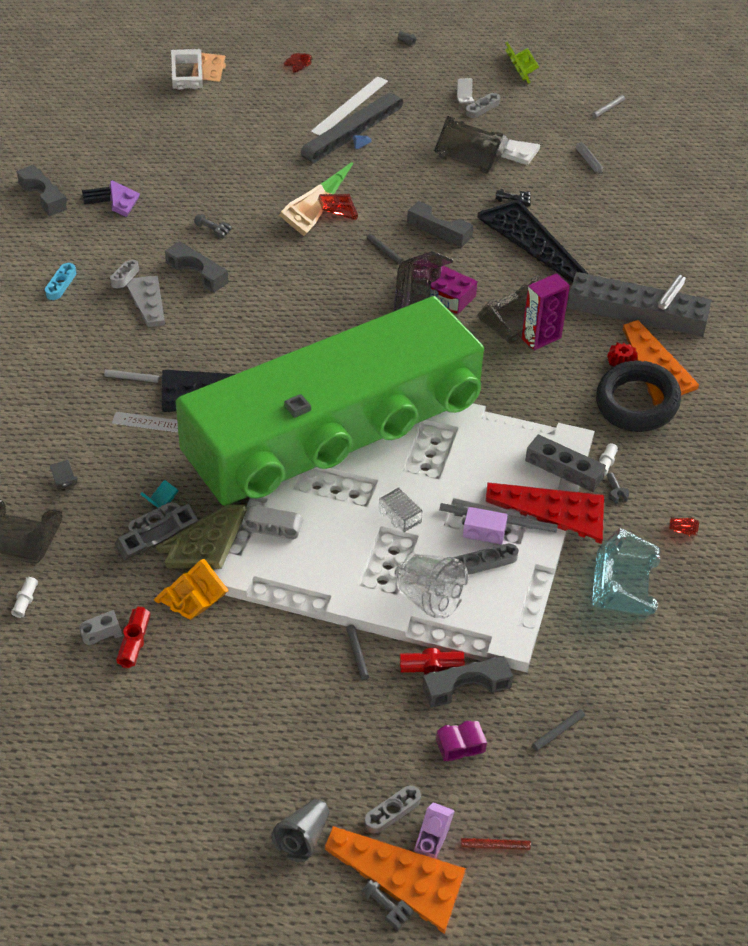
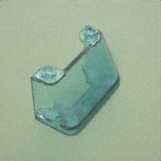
[592,528,660,616]

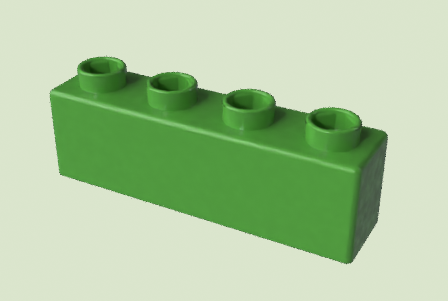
[176,296,484,506]

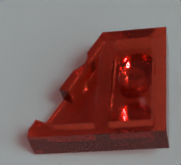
[318,194,358,220]

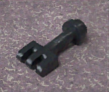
[495,189,531,207]

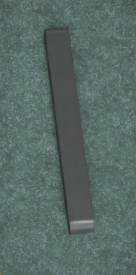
[301,92,403,163]

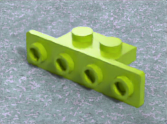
[505,42,539,84]

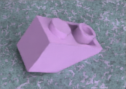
[414,803,455,859]

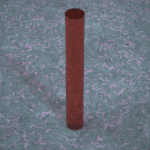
[461,838,531,850]

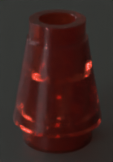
[669,517,699,537]

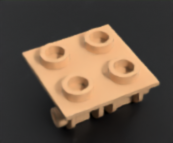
[191,53,226,82]

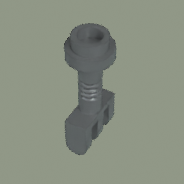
[194,214,232,239]
[362,880,414,930]

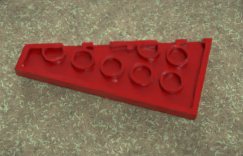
[485,482,604,544]

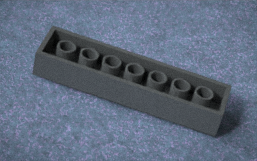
[567,272,712,337]

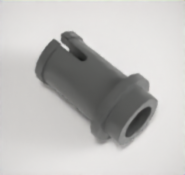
[397,31,416,45]

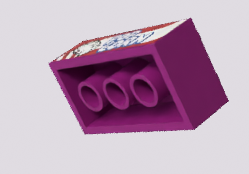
[401,255,478,314]
[521,273,570,351]

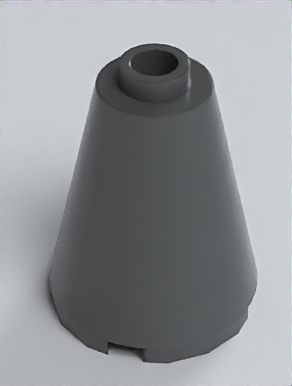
[271,799,329,862]

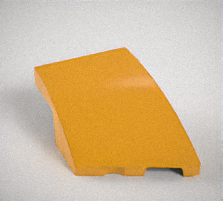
[153,559,229,620]

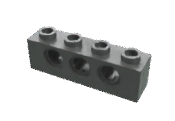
[525,434,606,492]

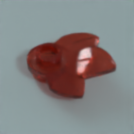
[284,53,312,73]

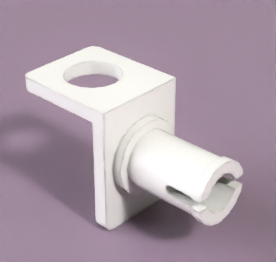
[457,78,474,103]

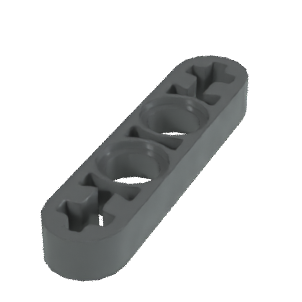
[443,543,519,578]

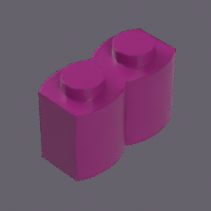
[436,721,487,761]

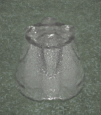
[394,553,468,619]

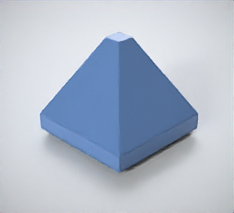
[353,135,371,149]

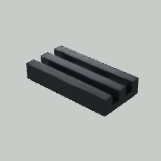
[82,187,111,204]

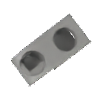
[79,610,123,645]

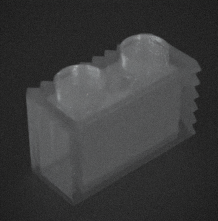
[378,487,423,533]

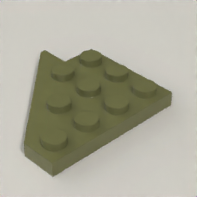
[156,505,247,569]

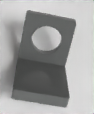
[50,460,78,490]

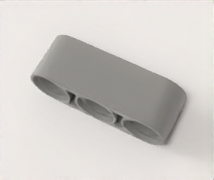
[242,505,303,539]

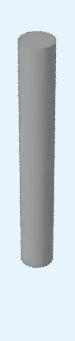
[592,95,625,118]
[104,370,159,383]

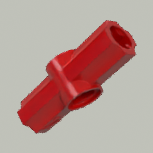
[116,606,151,668]
[400,648,465,675]

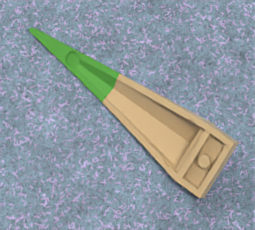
[279,162,353,236]

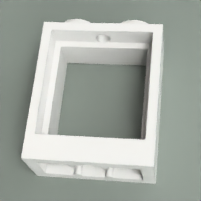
[171,49,203,90]

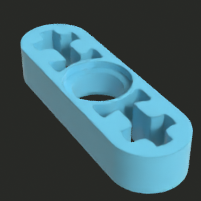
[45,263,76,300]

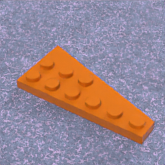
[623,320,699,406]
[325,826,466,934]

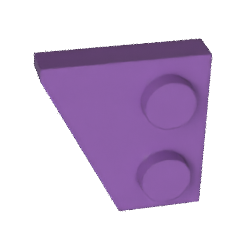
[109,180,140,217]

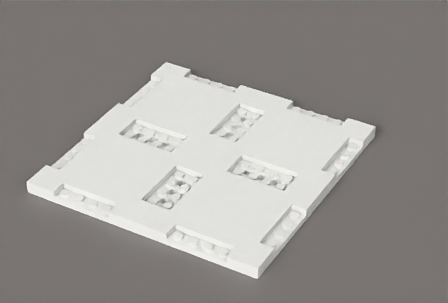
[213,403,594,672]

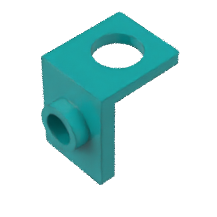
[140,480,179,508]

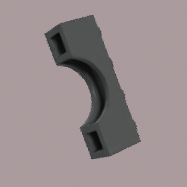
[16,165,67,216]
[407,201,474,247]
[165,241,228,293]
[115,503,198,561]
[423,656,513,708]

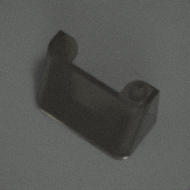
[434,116,509,174]
[477,275,542,343]
[0,499,62,564]

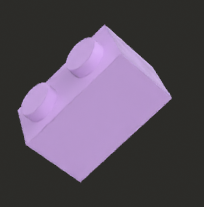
[463,507,508,545]

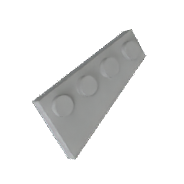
[125,275,165,327]

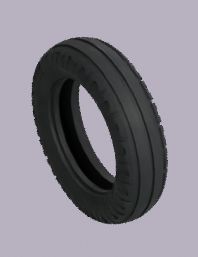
[596,361,681,432]

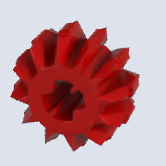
[607,342,638,366]

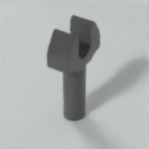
[607,473,629,504]

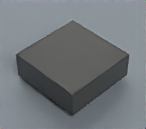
[284,394,311,418]

